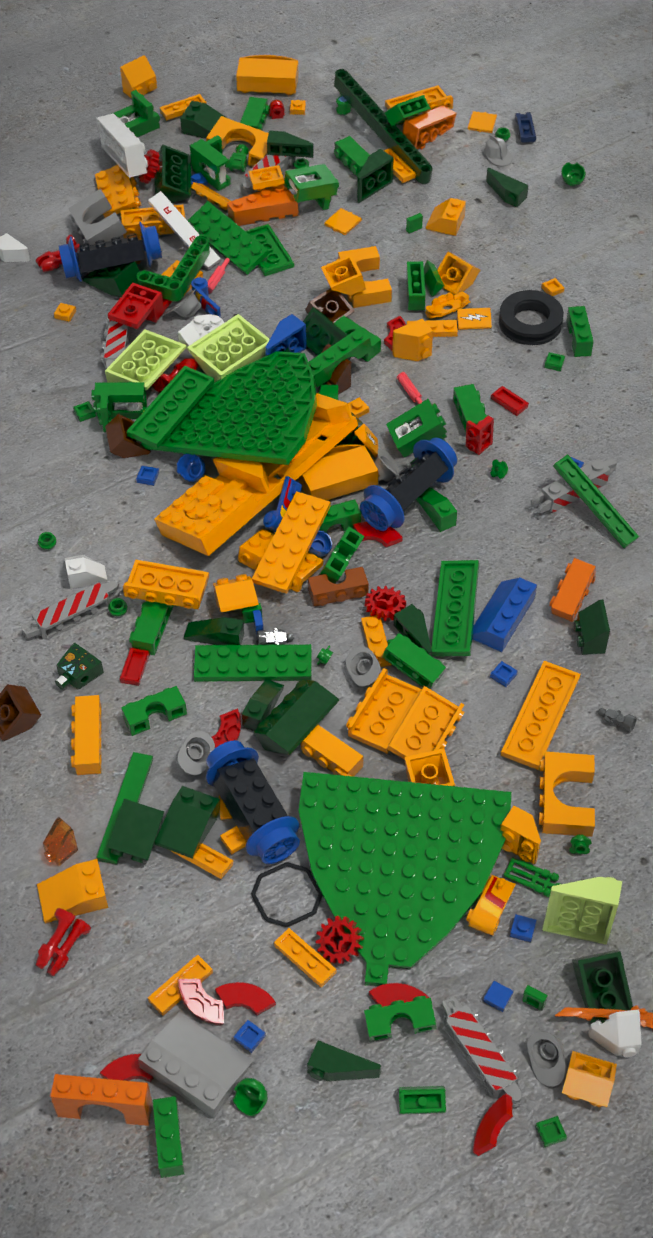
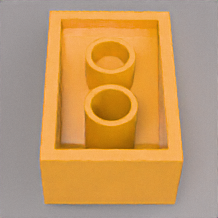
[37,859,108,923]

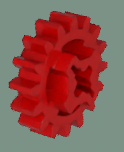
[138,149,160,184]
[365,586,406,621]
[315,916,364,965]

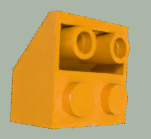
[501,806,541,864]

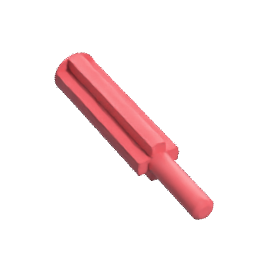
[208,258,230,294]
[397,372,423,404]

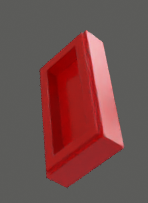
[491,386,529,416]
[120,648,150,686]

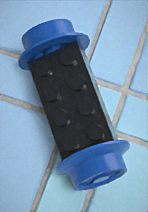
[59,222,162,282]
[360,438,457,531]
[206,741,300,864]

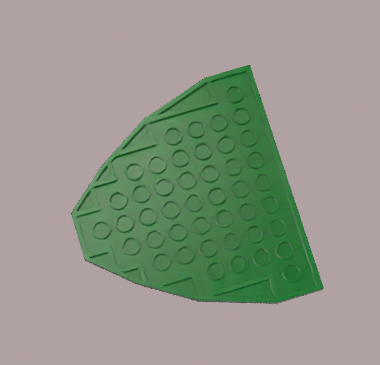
[141,351,317,465]
[299,772,512,969]

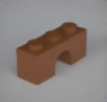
[308,566,369,606]

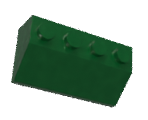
[155,144,191,203]
[253,679,339,755]

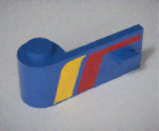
[191,277,221,318]
[263,476,302,532]

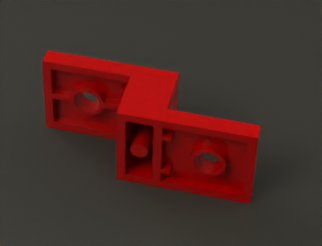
[108,283,172,329]

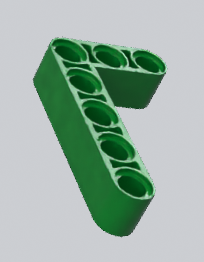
[137,235,210,301]

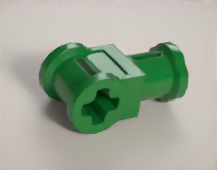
[229,144,249,172]

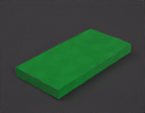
[246,224,294,276]

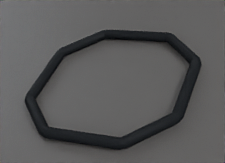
[251,862,323,927]

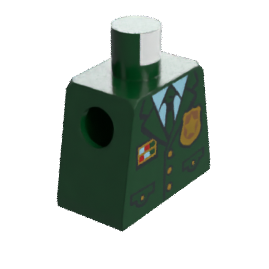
[55,642,104,690]

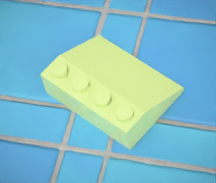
[187,314,270,382]
[105,329,187,390]
[542,877,622,945]

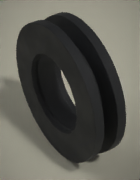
[499,290,564,345]

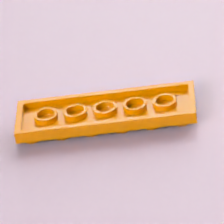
[252,491,331,594]
[500,661,581,770]

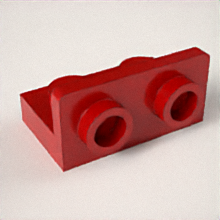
[465,415,494,455]

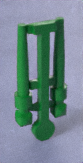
[504,857,561,897]

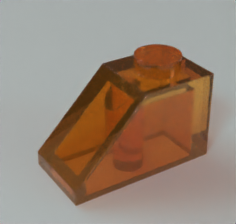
[43,817,78,866]

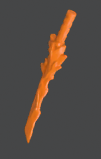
[555,1005,653,1029]

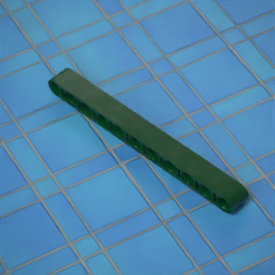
[334,69,433,184]

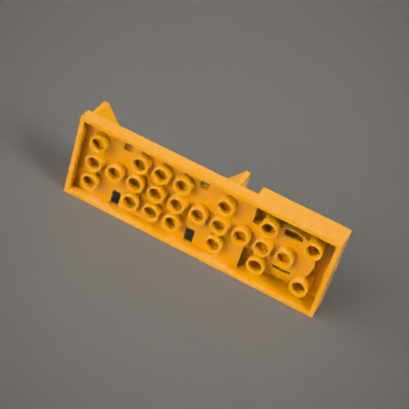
[154,393,358,556]

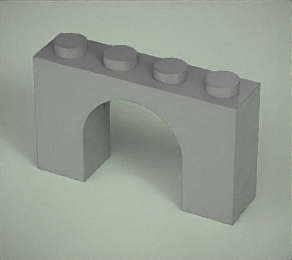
[68,189,127,245]

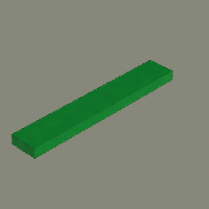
[553,454,639,549]
[97,752,153,865]

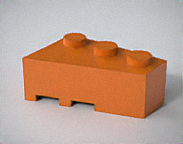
[549,558,596,622]

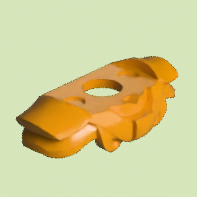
[425,292,470,319]

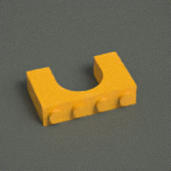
[206,116,269,167]
[336,246,392,308]
[538,751,595,837]

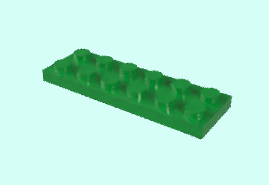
[187,201,270,275]
[127,366,214,449]
[431,560,479,656]
[194,644,312,682]

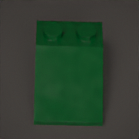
[180,101,229,139]
[357,148,394,203]
[82,262,140,297]
[154,786,220,859]
[572,950,633,1024]

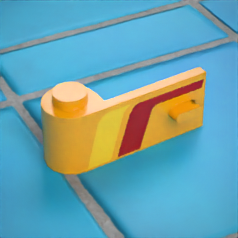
[466,875,516,936]

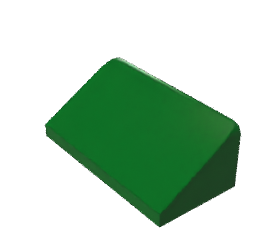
[424,260,444,297]
[398,1086,446,1114]

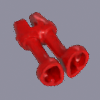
[35,235,80,272]
[152,358,199,393]
[35,908,91,976]

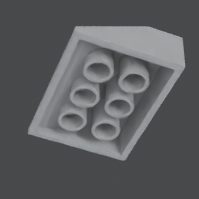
[138,1012,253,1118]

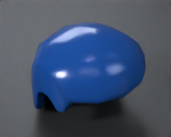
[177,454,206,482]
[308,531,332,557]

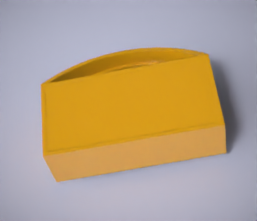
[236,55,298,95]
[298,444,378,500]

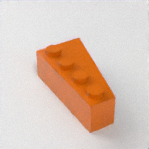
[402,105,456,150]
[227,184,298,226]

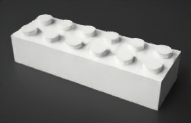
[96,113,148,178]

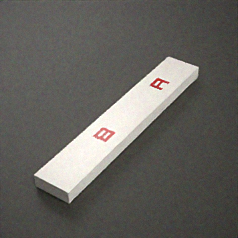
[148,191,221,270]

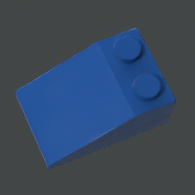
[265,314,306,356]

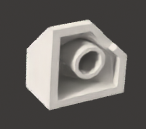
[65,555,108,589]
[588,1010,642,1057]

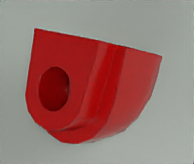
[269,100,285,119]

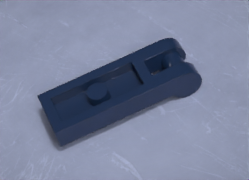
[515,112,536,143]

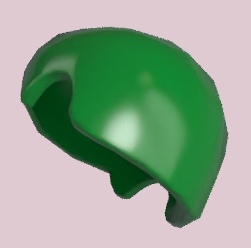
[561,162,586,186]
[233,1078,268,1116]

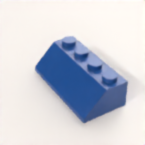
[472,577,537,652]

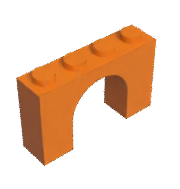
[50,1074,153,1126]

